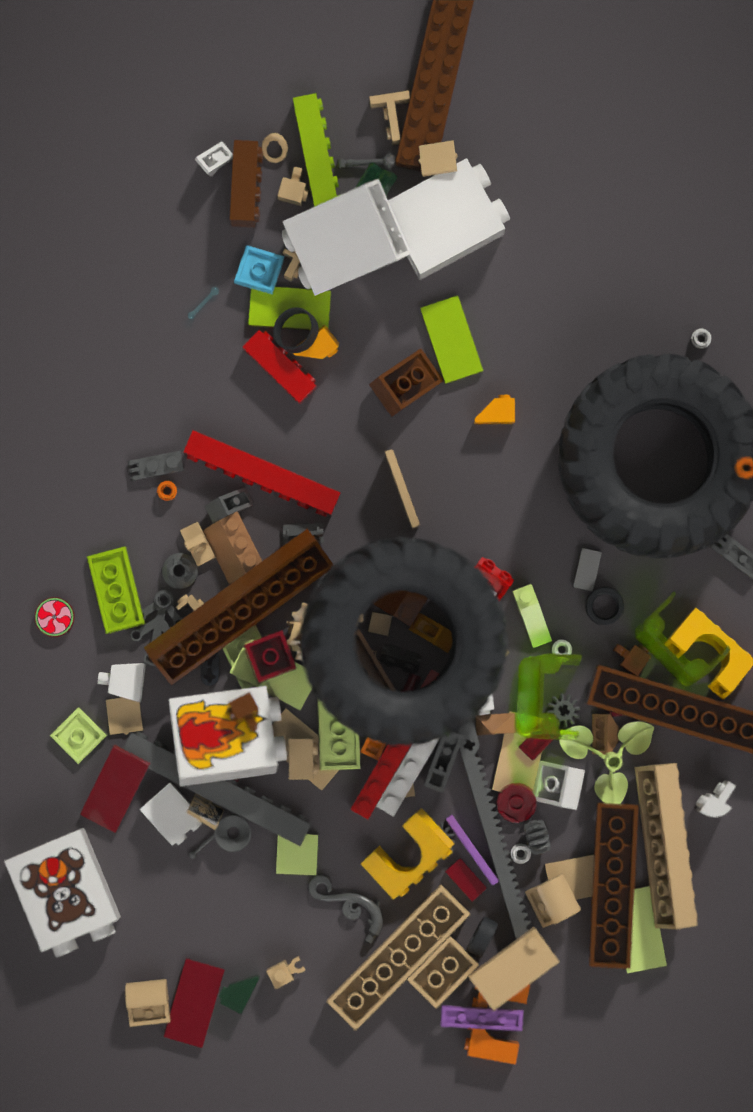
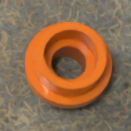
[736,458,753,478]
[157,481,177,501]

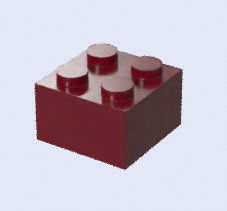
[243,631,297,684]

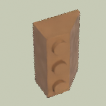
[203,511,262,584]

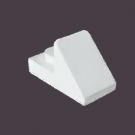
[195,142,233,177]

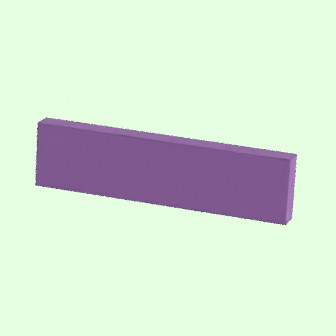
[446,814,499,885]
[441,1005,523,1031]

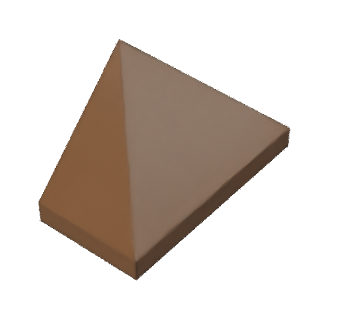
[476,713,517,736]
[592,714,620,755]

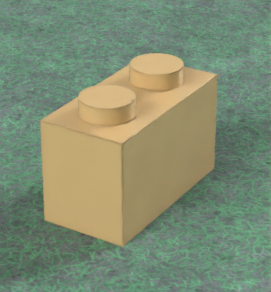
[289,738,318,780]

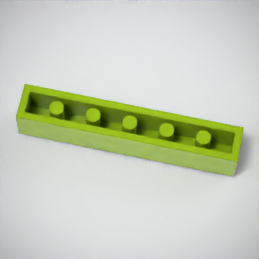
[293,93,340,207]

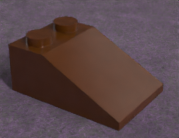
[369,348,444,417]
[372,590,428,627]

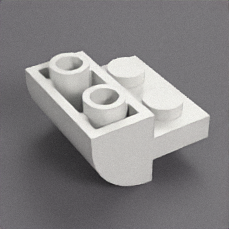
[695,780,736,817]

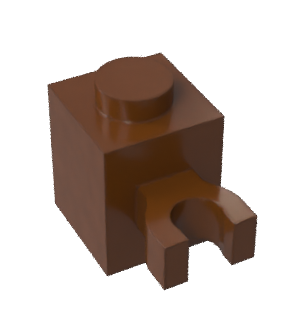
[613,644,651,676]
[226,692,259,733]

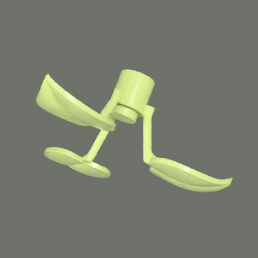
[558,721,654,804]

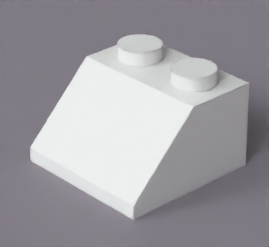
[533,761,585,810]

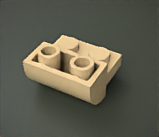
[525,874,581,928]
[126,979,171,1027]

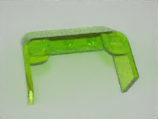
[635,591,731,686]
[516,654,582,741]

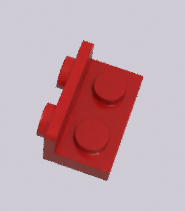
[474,557,514,601]

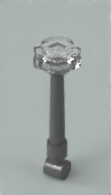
[337,151,396,171]

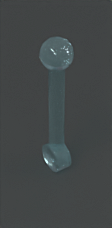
[188,287,219,319]

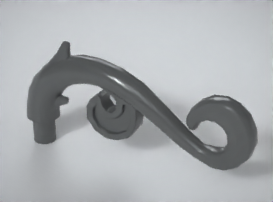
[308,875,383,944]

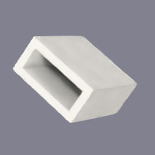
[140,782,202,845]

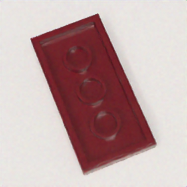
[80,745,150,833]
[164,958,225,1048]

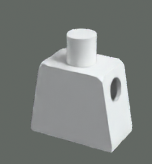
[98,663,146,702]

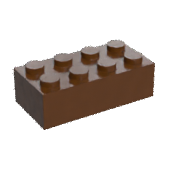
[230,140,263,228]

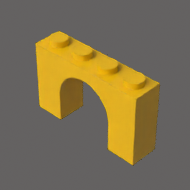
[663,608,753,700]
[361,808,454,900]

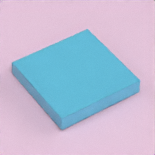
[234,245,284,295]

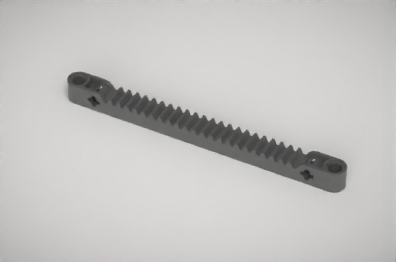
[455,720,530,939]

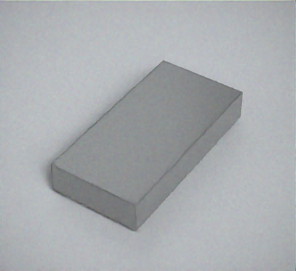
[573,548,602,592]

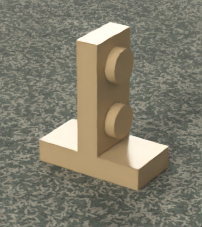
[369,91,410,145]
[180,522,216,566]

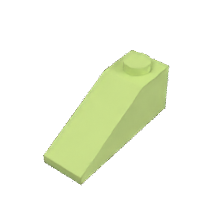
[512,584,552,648]

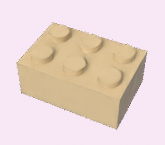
[407,935,479,1008]

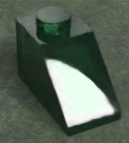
[218,974,260,1014]

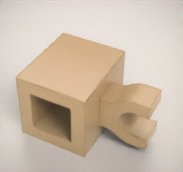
[278,166,309,206]
[267,956,306,989]

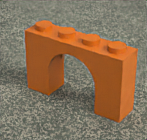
[464,984,530,1064]

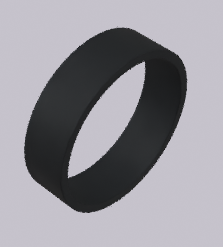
[273,307,318,353]

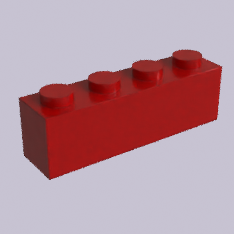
[243,330,317,404]

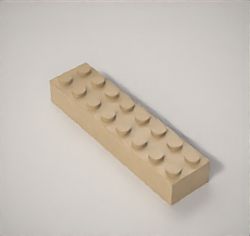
[635,763,697,929]
[327,884,470,1030]

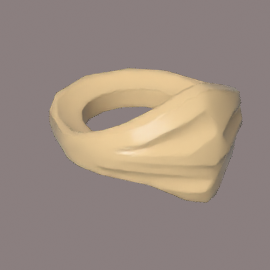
[262,133,288,163]

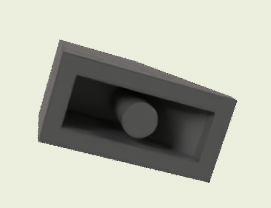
[205,487,254,524]

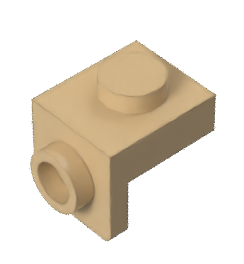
[283,249,301,282]
[176,594,204,611]

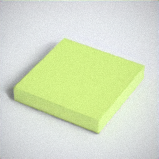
[50,707,107,764]
[276,834,318,875]

